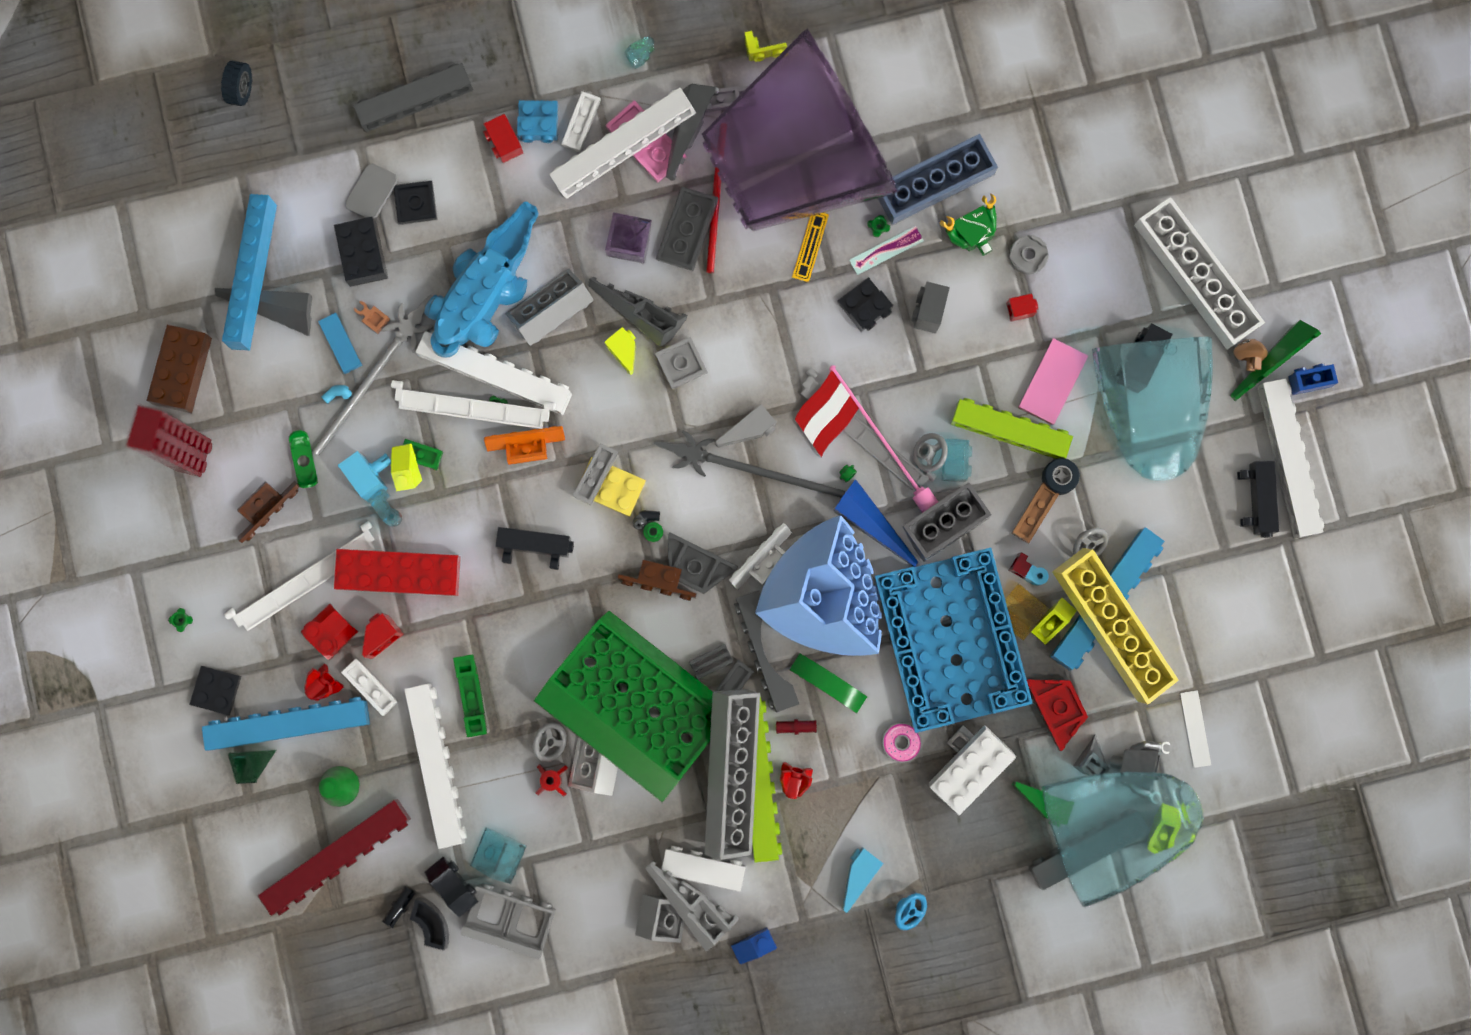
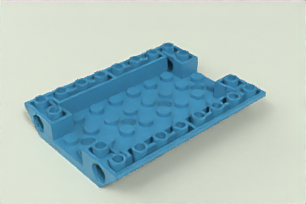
[875,548,1033,733]

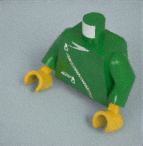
[940,193,997,256]

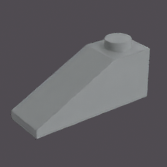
[716,404,776,448]

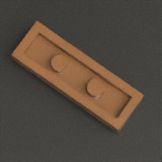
[1011,483,1059,544]

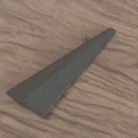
[666,84,720,181]
[588,277,688,347]
[215,288,312,336]

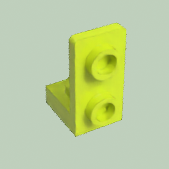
[744,31,787,62]

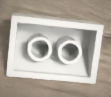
[568,737,618,796]

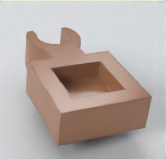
[354,301,390,334]

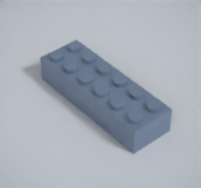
[874,134,998,225]

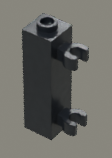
[1237,461,1279,538]
[495,527,574,570]

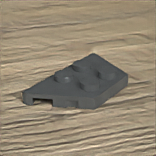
[668,532,738,594]

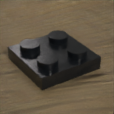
[189,666,242,715]

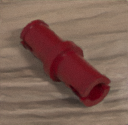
[776,719,817,735]

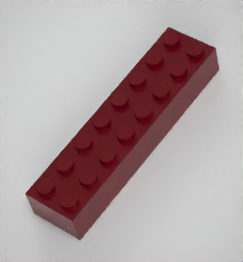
[126,405,212,477]

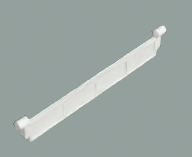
[391,380,556,429]
[224,521,375,631]

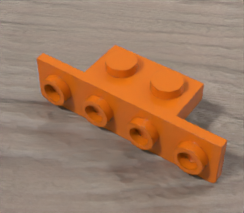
[484,426,566,465]

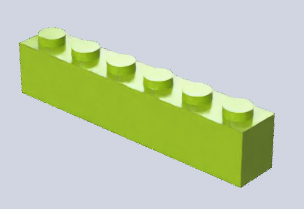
[950,398,1073,459]

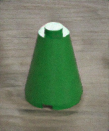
[319,766,360,807]

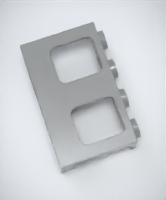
[461,883,556,959]

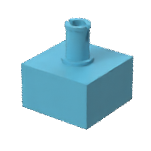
[338,451,391,502]

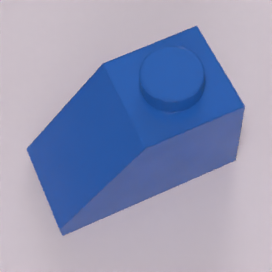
[731,927,777,965]

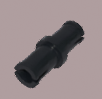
[382,886,416,928]

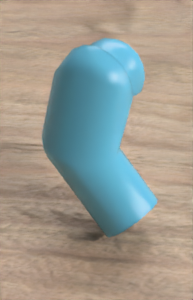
[321,385,352,404]

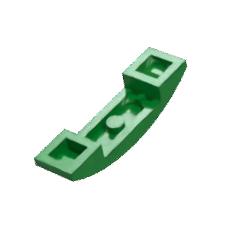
[789,653,867,714]
[453,654,487,738]

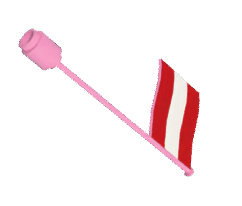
[795,365,939,513]

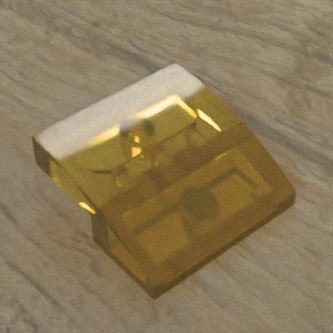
[1005,583,1050,641]

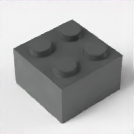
[911,282,950,334]

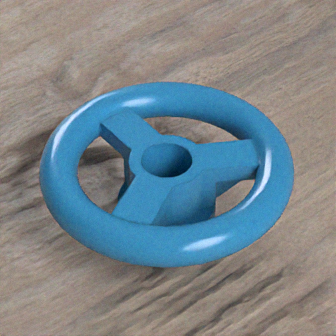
[895,893,927,930]

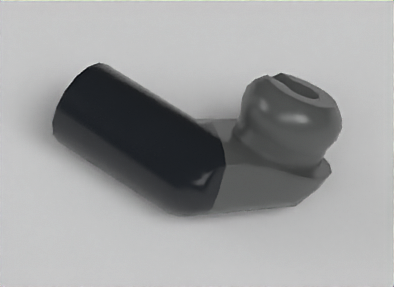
[633,510,660,530]

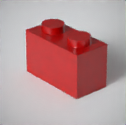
[483,113,523,163]

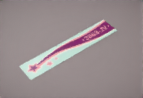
[849,226,924,275]

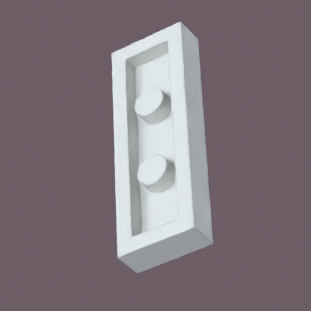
[562,91,601,153]
[341,658,398,716]

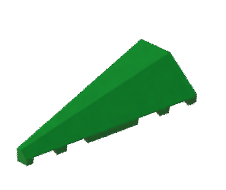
[1230,320,1322,401]

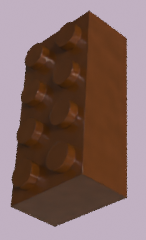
[146,325,212,413]

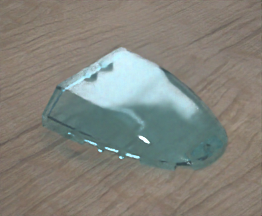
[1092,337,1213,481]
[1042,772,1203,907]

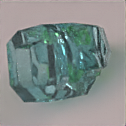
[625,36,655,69]

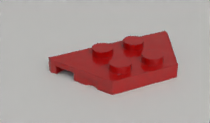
[1027,679,1088,751]

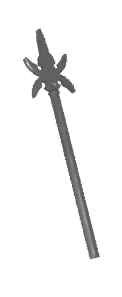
[654,430,845,498]

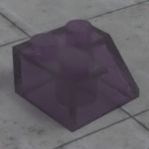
[605,212,652,264]

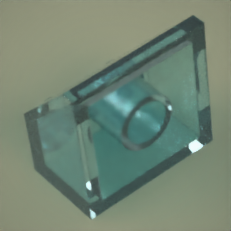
[470,828,526,884]

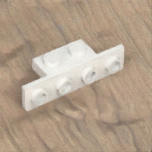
[729,523,792,590]

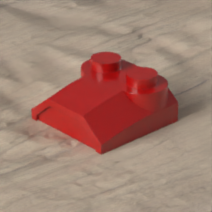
[301,604,359,660]

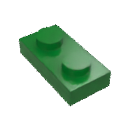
[403,439,444,471]

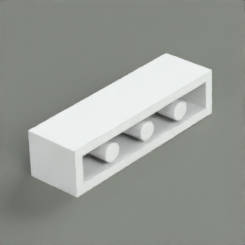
[661,845,746,892]

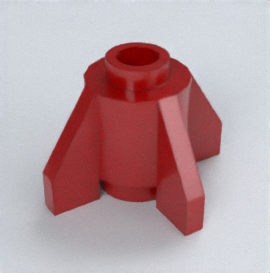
[304,663,344,701]
[780,762,813,799]
[535,764,568,797]

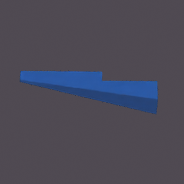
[834,480,918,567]

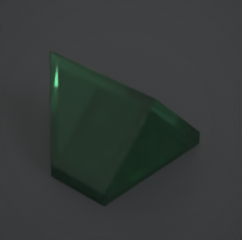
[228,750,277,784]

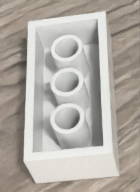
[929,725,1016,816]

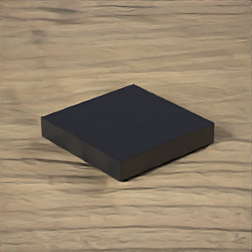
[394,180,437,225]

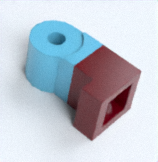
[1008,552,1049,586]

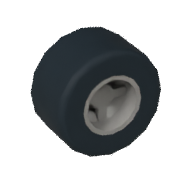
[1041,458,1080,495]

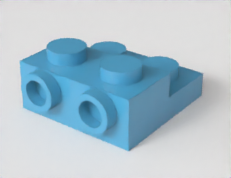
[517,101,558,143]

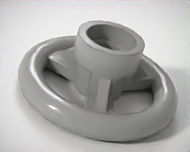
[913,433,948,472]
[1073,528,1108,556]
[533,722,567,762]

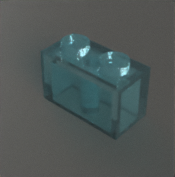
[942,439,972,482]

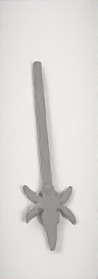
[312,294,433,456]

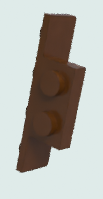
[237,481,299,543]
[618,560,697,601]

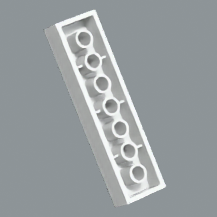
[1134,197,1265,350]

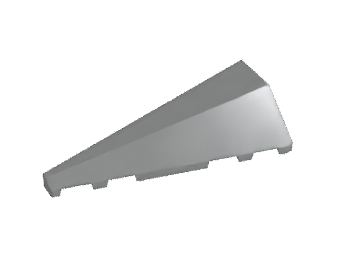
[645,861,739,951]

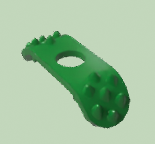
[288,430,318,488]

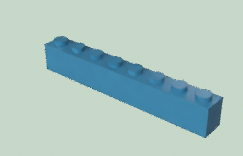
[222,194,277,351]
[1050,527,1165,671]
[202,697,370,751]

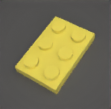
[583,457,646,517]

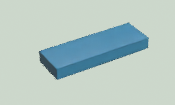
[318,313,363,374]

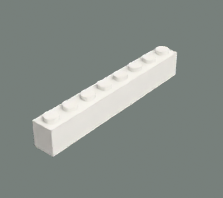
[550,88,696,199]
[416,331,572,416]
[1257,379,1324,539]
[404,684,467,849]

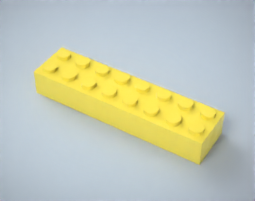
[1052,548,1179,704]

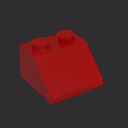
[362,613,404,659]

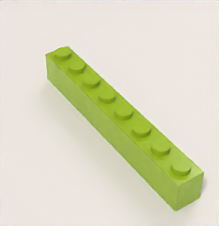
[752,697,782,863]

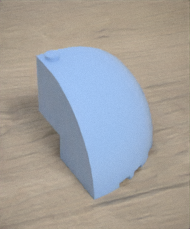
[755,515,882,656]

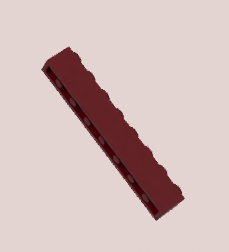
[258,799,411,916]

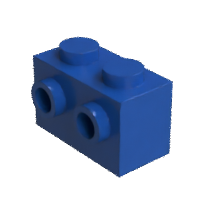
[1288,363,1338,395]

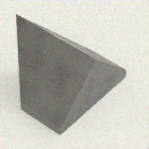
[1073,734,1110,785]

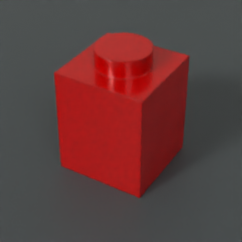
[1006,293,1038,322]

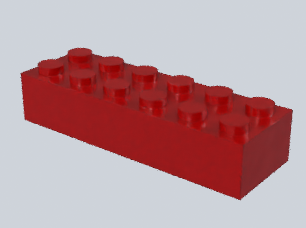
[334,549,461,596]

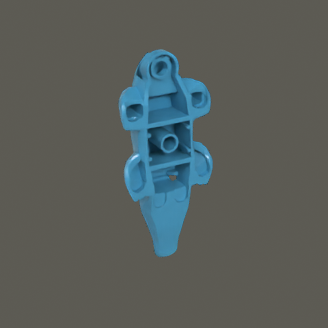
[424,201,539,358]

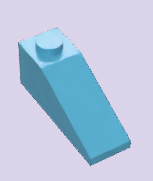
[842,847,884,913]

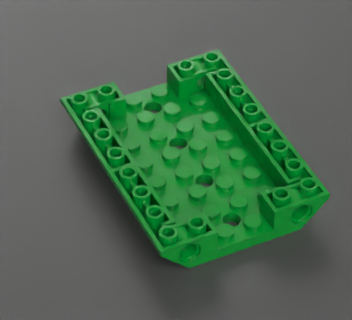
[534,611,713,803]

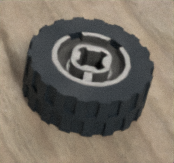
[221,60,252,106]

